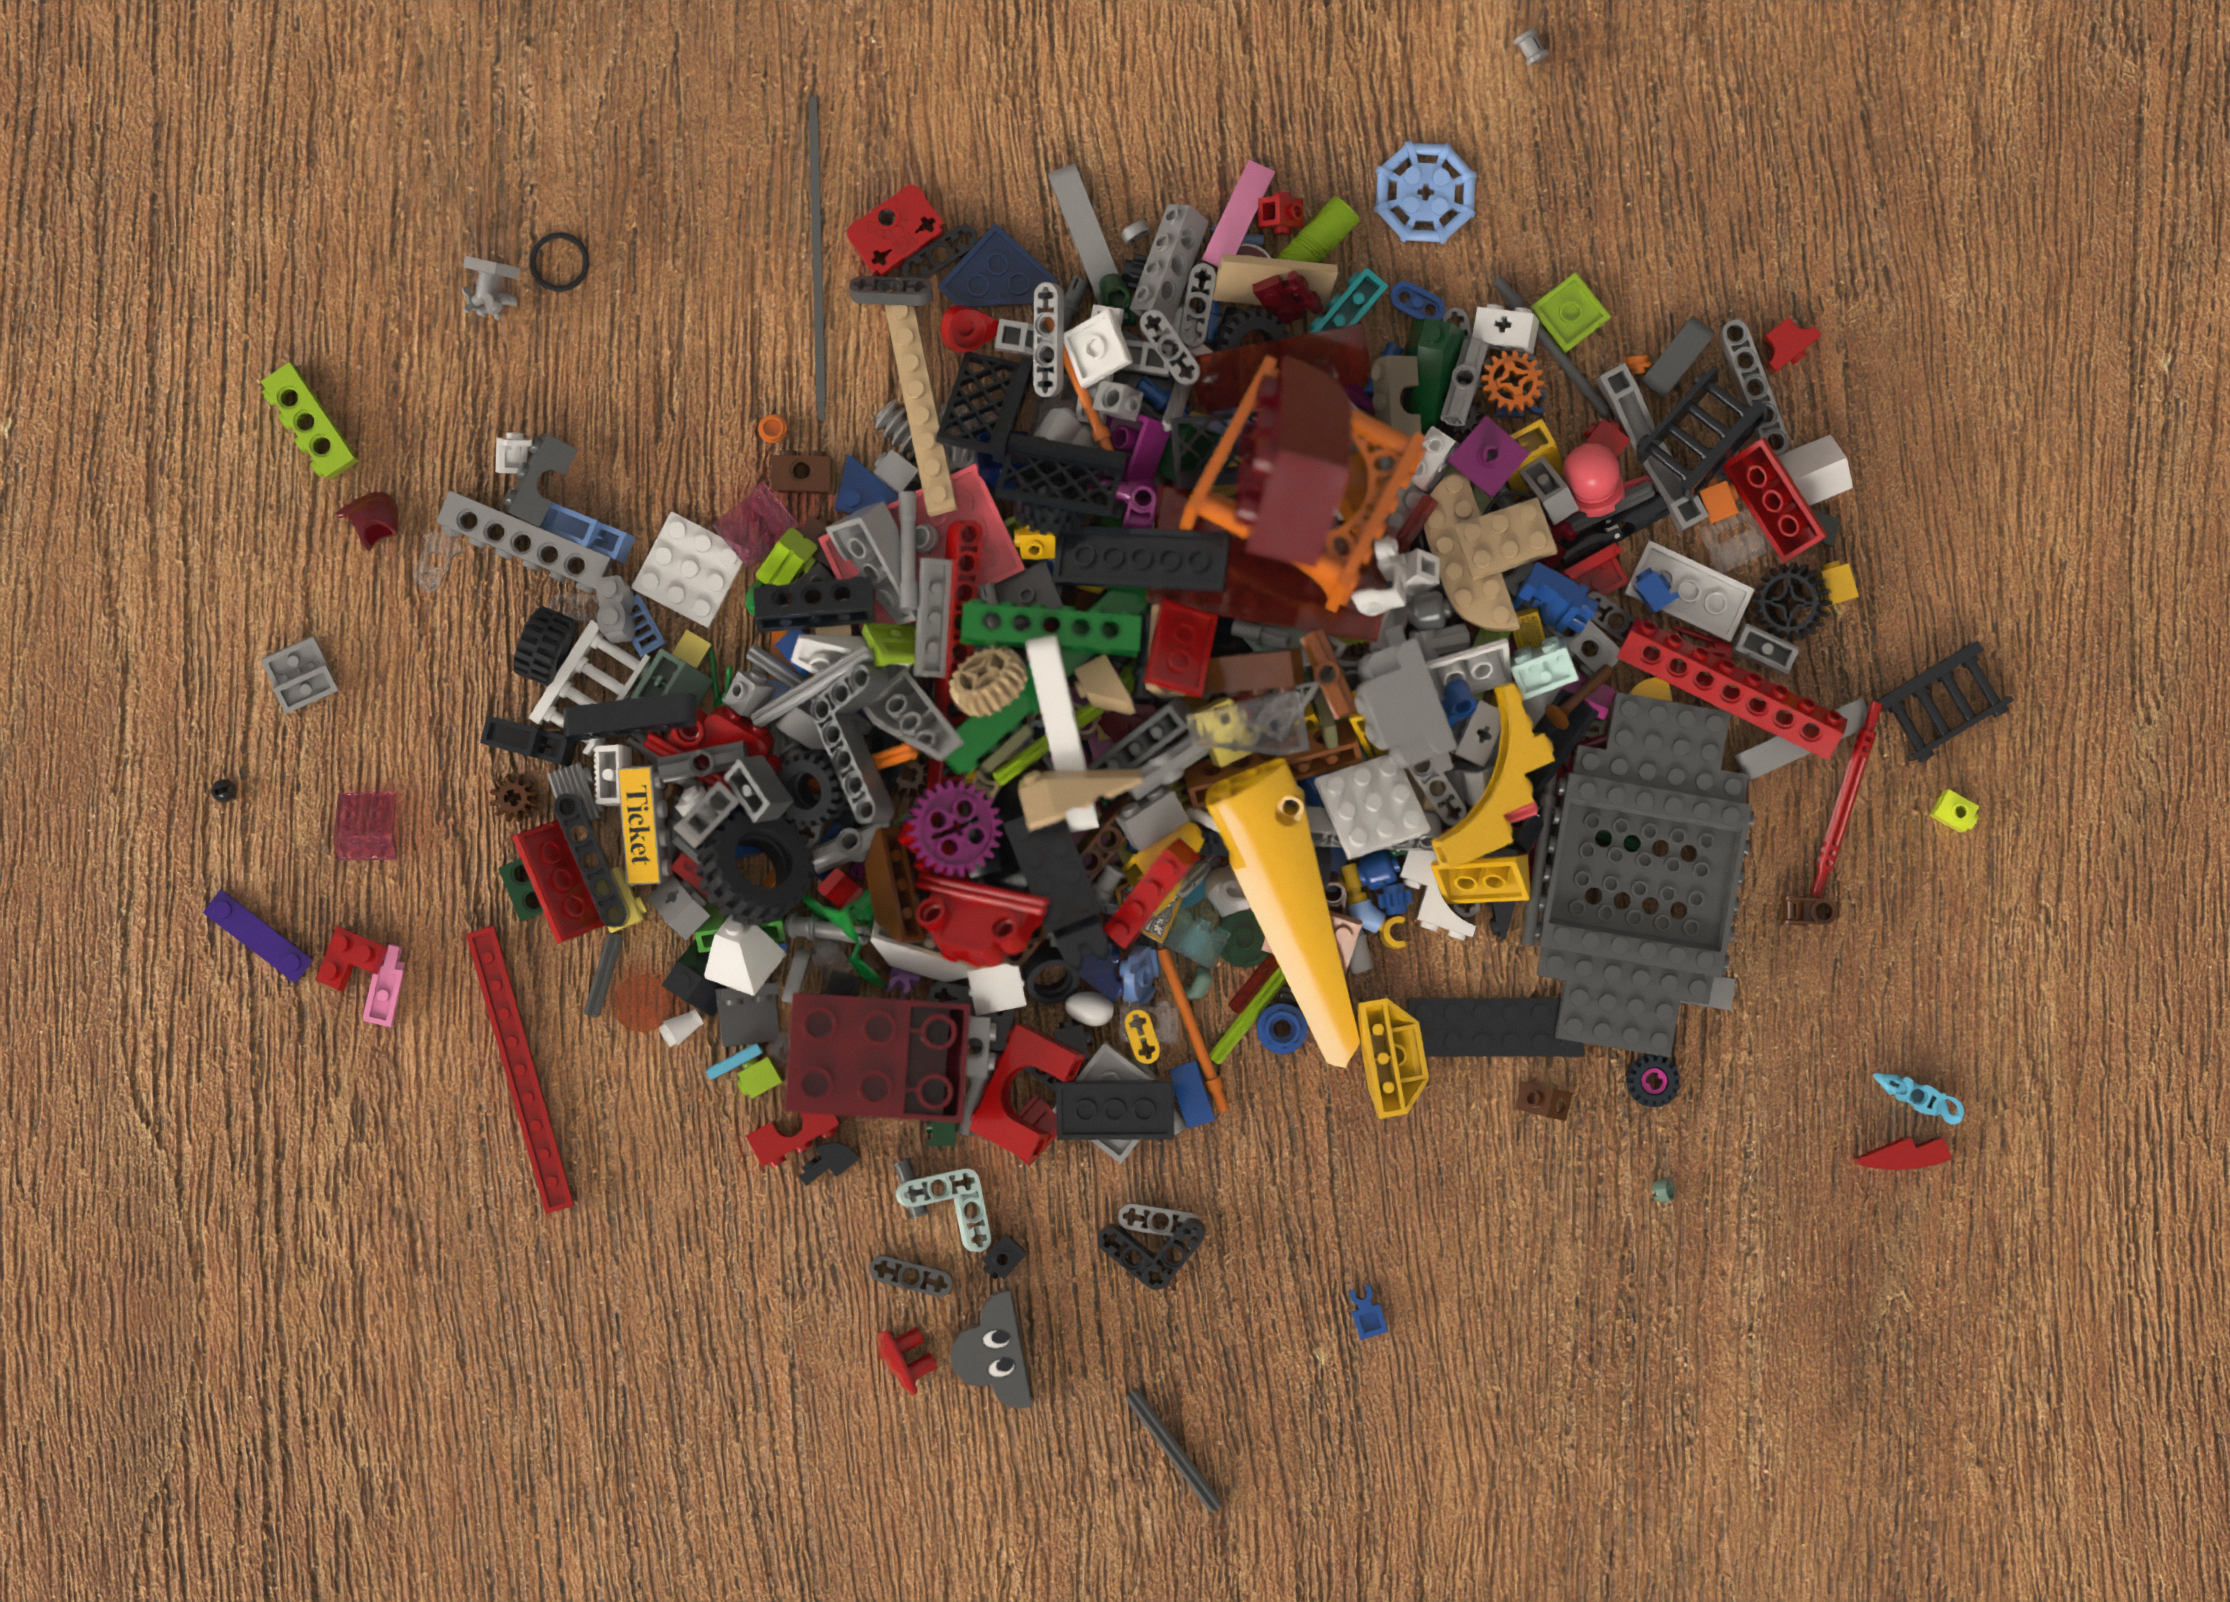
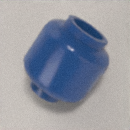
[1356,849,1401,890]

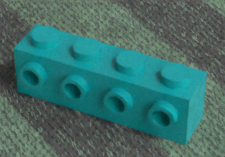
[1291,267,1388,370]

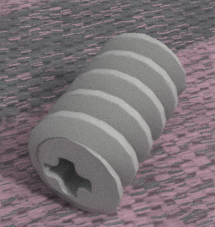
[871,398,916,463]

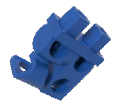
[1512,562,1599,634]

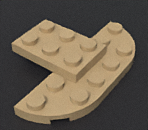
[1424,470,1557,632]

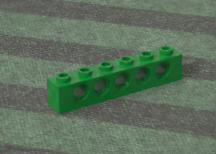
[960,599,1141,657]

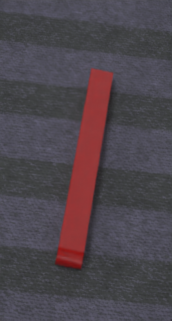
[926,519,983,841]

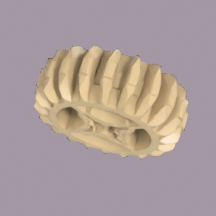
[949,646,1028,718]

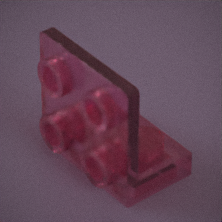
[713,481,800,568]
[333,792,398,861]

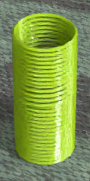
[1276,196,1360,263]

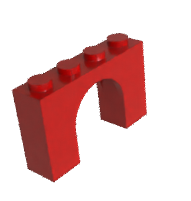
[969,1024,1086,1161]

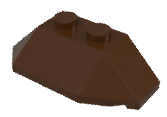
[864,826,931,944]

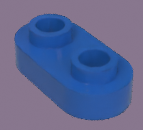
[1390,281,1445,321]

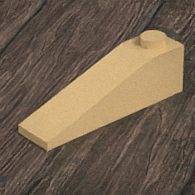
[1019,769,1144,830]

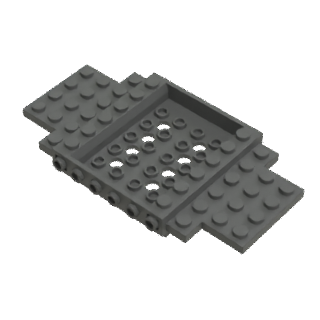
[1534,692,1755,1057]

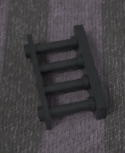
[1636,366,1768,502]
[1875,641,2014,763]

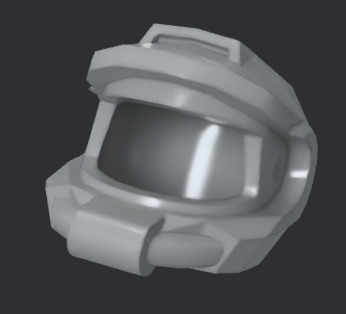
[1204,863,1251,917]

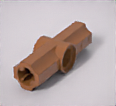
[1300,629,1357,720]

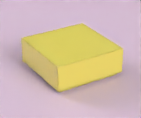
[672,629,712,670]

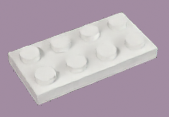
[1624,540,1755,643]

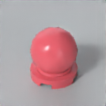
[1563,443,1625,518]

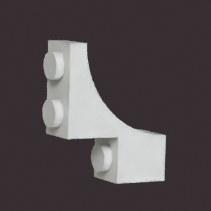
[1370,548,1440,652]
[1398,850,1476,941]

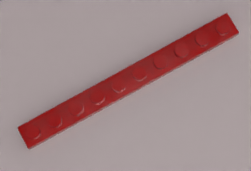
[466,926,575,1214]

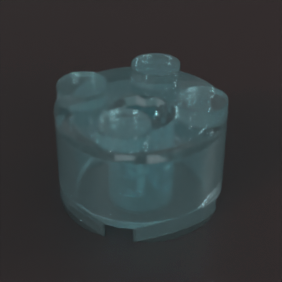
[1163,907,1232,970]

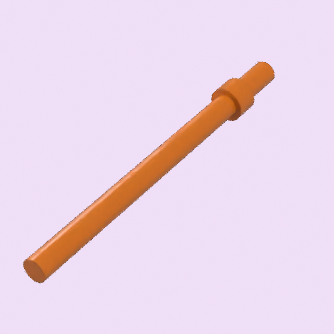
[1044,308,1115,451]
[1157,947,1229,1113]

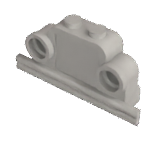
[1355,624,1458,774]

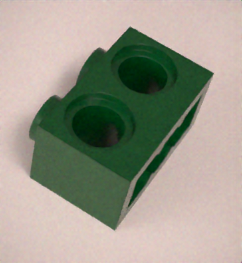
[498,858,544,922]

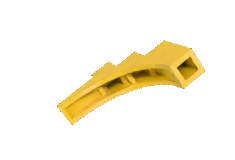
[1431,683,1555,869]

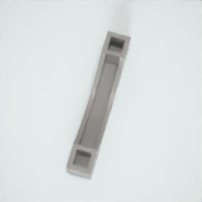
[995,319,1174,378]
[1596,363,1709,533]

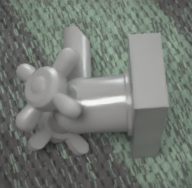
[461,256,521,320]

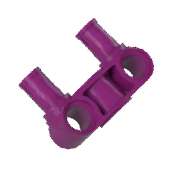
[1101,477,1158,529]

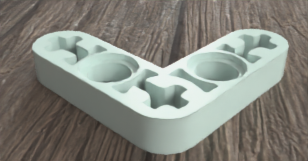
[896,1169,991,1252]

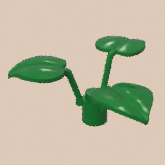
[802,889,888,989]

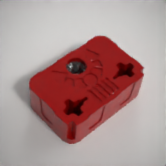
[847,185,945,277]

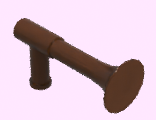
[1545,664,1613,729]

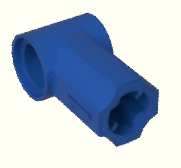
[1441,679,1477,729]

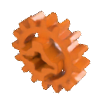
[1480,350,1544,414]

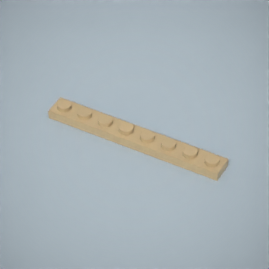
[884,305,958,517]

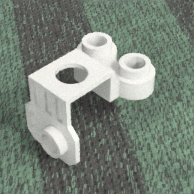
[1351,536,1407,616]

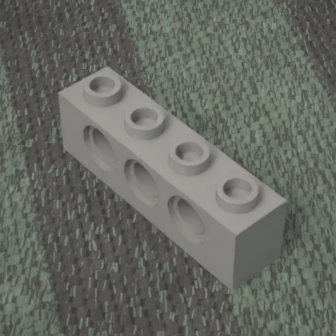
[1129,204,1209,325]

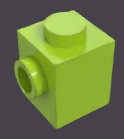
[736,1056,784,1099]

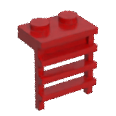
[1561,542,1630,600]

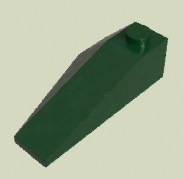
[1404,318,1465,436]

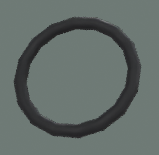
[530,232,589,292]

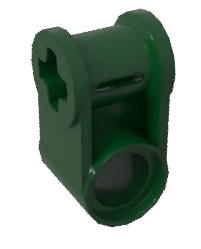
[1098,273,1136,327]

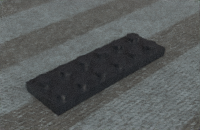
[1052,526,1232,593]
[1408,998,1584,1057]

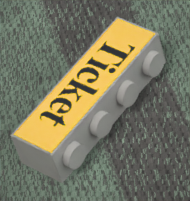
[617,764,672,885]

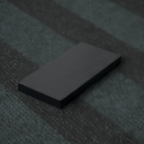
[1056,1080,1175,1140]

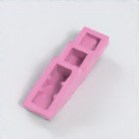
[1201,160,1276,269]

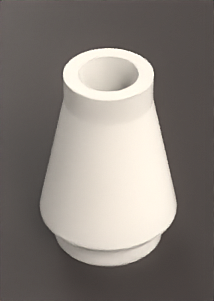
[658,1009,704,1047]

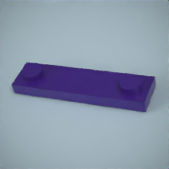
[203,889,314,983]

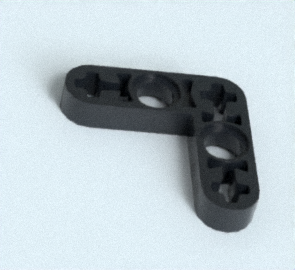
[1097,1218,1206,1290]

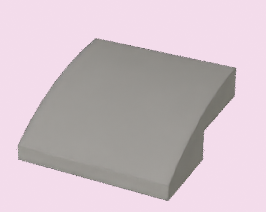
[260,635,339,714]

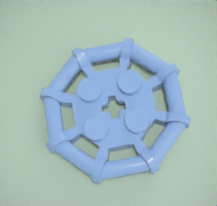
[1373,140,1478,245]

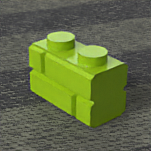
[756,527,818,585]

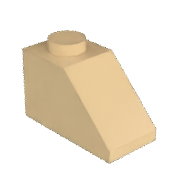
[1073,654,1136,715]

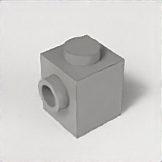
[724,670,775,717]

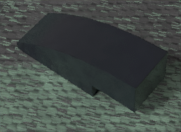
[480,715,578,767]

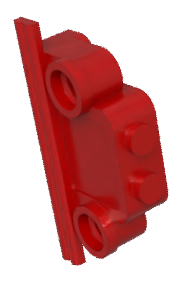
[643,705,783,807]
[915,872,1050,968]

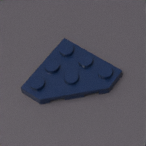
[937,223,1060,307]

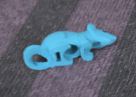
[1873,1073,1964,1125]

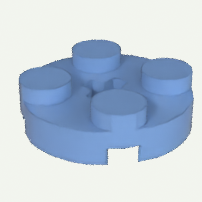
[1119,945,1160,1004]

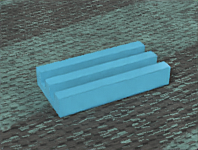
[706,1043,764,1080]

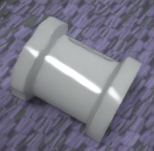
[1513,28,1550,67]

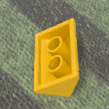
[1431,854,1530,904]

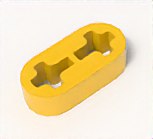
[1125,1009,1160,1064]

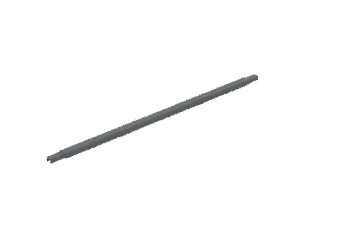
[809,97,826,420]

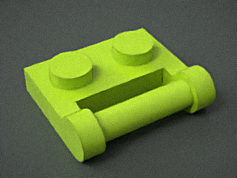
[861,623,916,666]

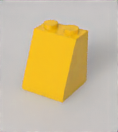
[1122,821,1205,917]

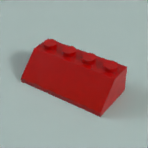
[1722,437,1828,563]

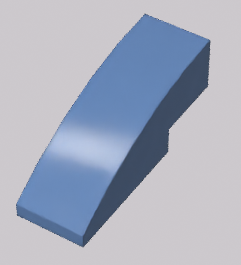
[539,502,636,564]

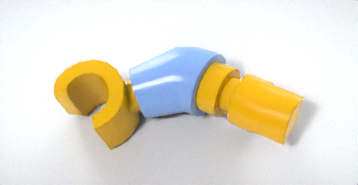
[1341,863,1408,949]

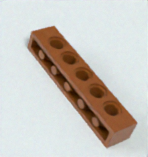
[1183,719,1363,810]

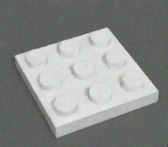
[631,511,749,629]
[1314,754,1431,860]

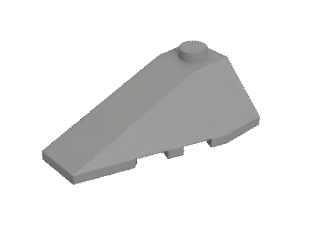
[825,501,917,624]
[862,668,964,761]

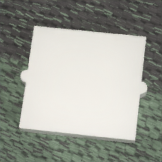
[967,962,1027,1016]

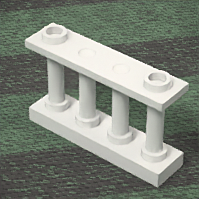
[529,620,653,756]

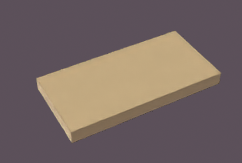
[1212,254,1338,311]

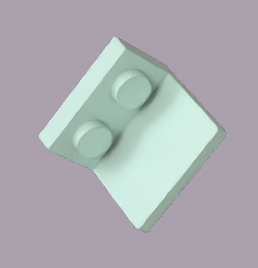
[1510,636,1579,701]

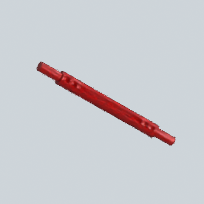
[1810,701,1883,898]

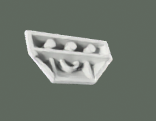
[870,919,983,982]

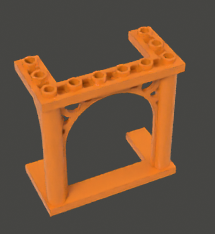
[1179,355,1427,613]

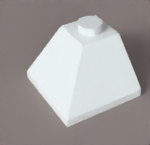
[705,915,786,996]

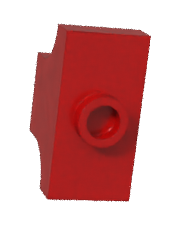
[1762,317,1822,375]

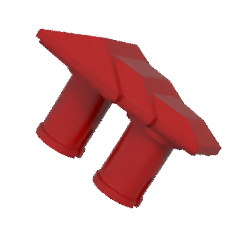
[877,1327,937,1395]

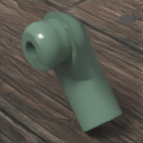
[1183,967,1213,1001]

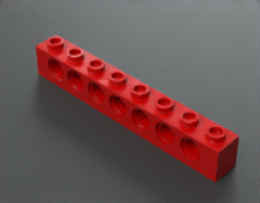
[1616,617,1848,760]

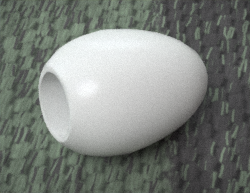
[1065,991,1114,1026]

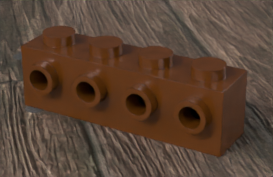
[1186,647,1305,700]

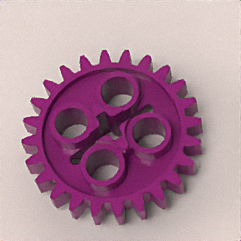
[906,780,1003,876]

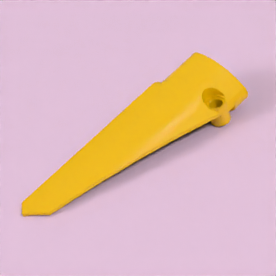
[1206,758,1360,1068]

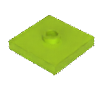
[1529,272,1611,353]

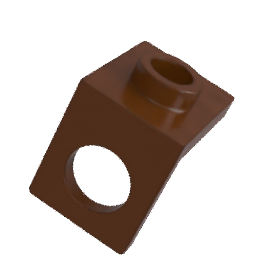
[1515,1081,1573,1121]

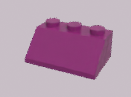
[1084,412,1170,504]

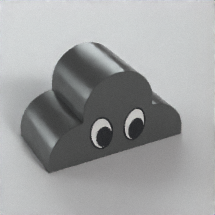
[951,1286,1033,1409]

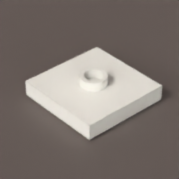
[1064,308,1133,388]

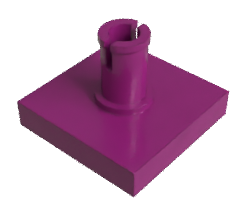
[1447,416,1530,498]

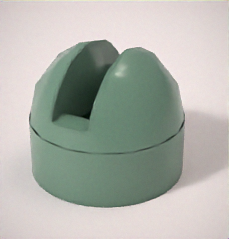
[1651,1178,1675,1202]

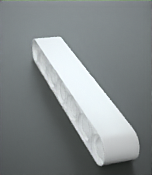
[1026,635,1100,833]

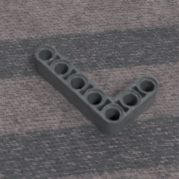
[810,664,894,824]

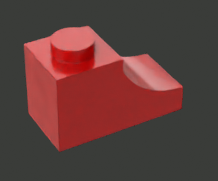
[817,867,865,910]

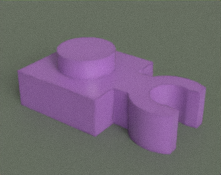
[886,967,922,1000]

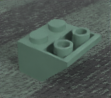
[631,648,714,708]

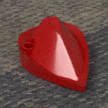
[940,305,999,353]

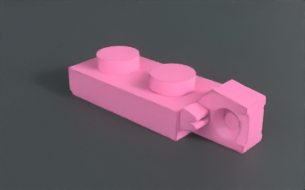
[363,944,405,1027]

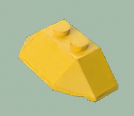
[1358,998,1429,1119]

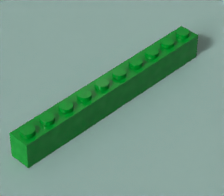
[943,588,1172,775]

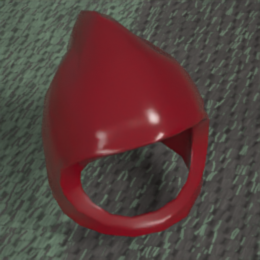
[336,492,399,552]

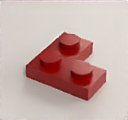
[315,926,389,991]

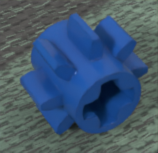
[1377,883,1413,915]

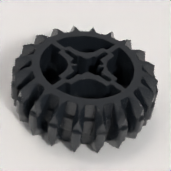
[1753,562,1833,641]

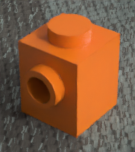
[1698,477,1739,524]

